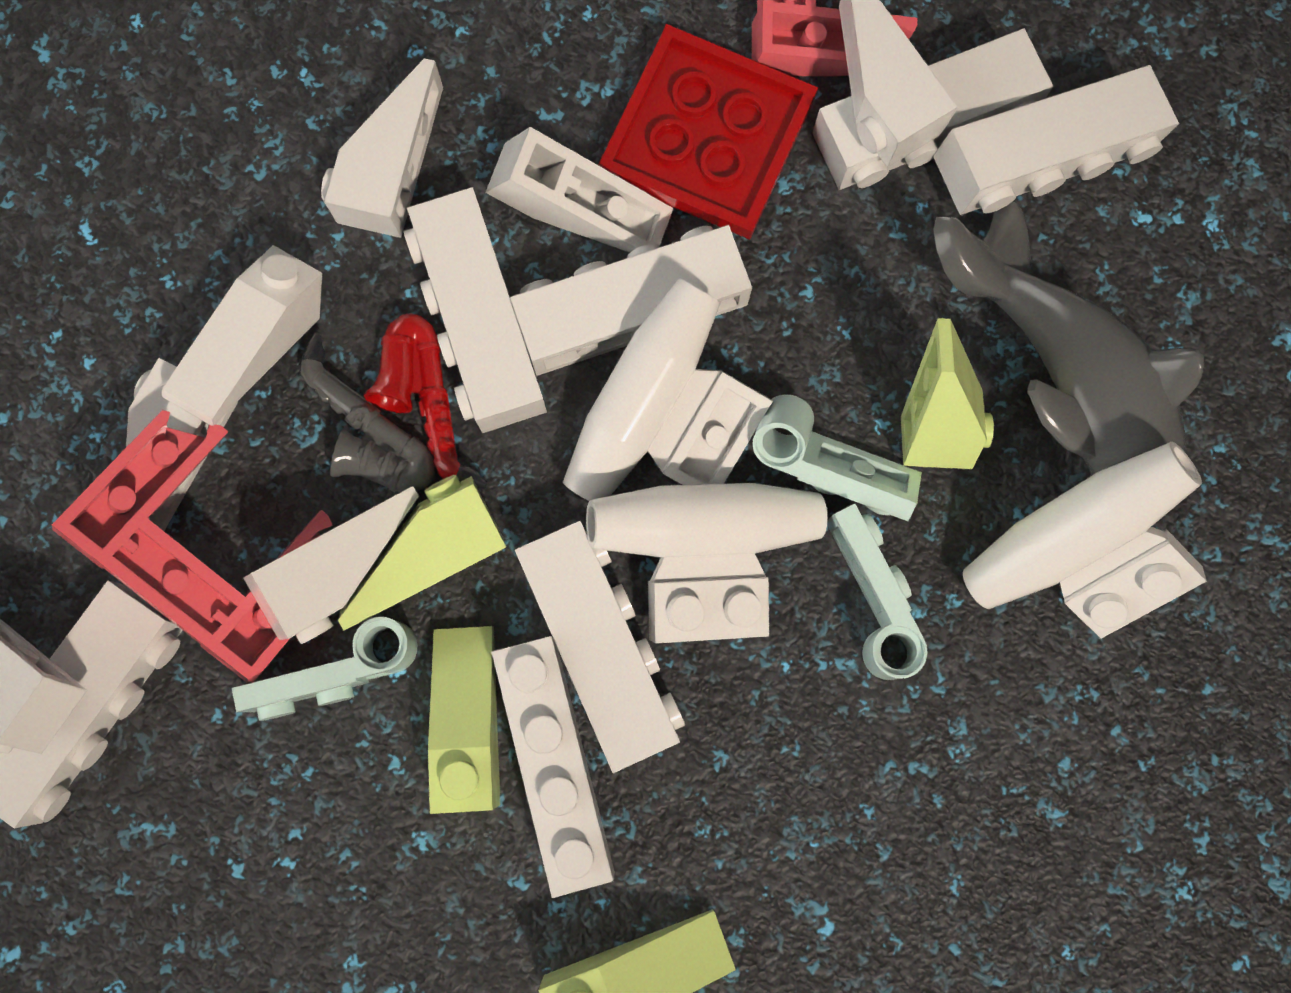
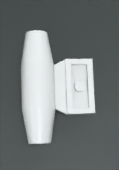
[563,278,773,501]
[963,442,1207,639]
[586,483,827,643]

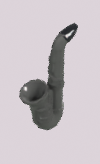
[300,333,437,492]

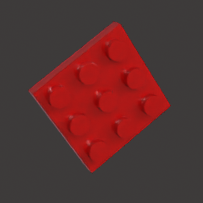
[598,24,818,240]

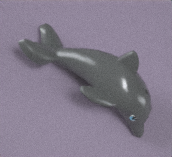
[933,202,1204,476]

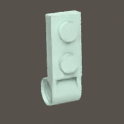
[753,395,922,521]
[827,504,927,680]
[232,617,418,721]

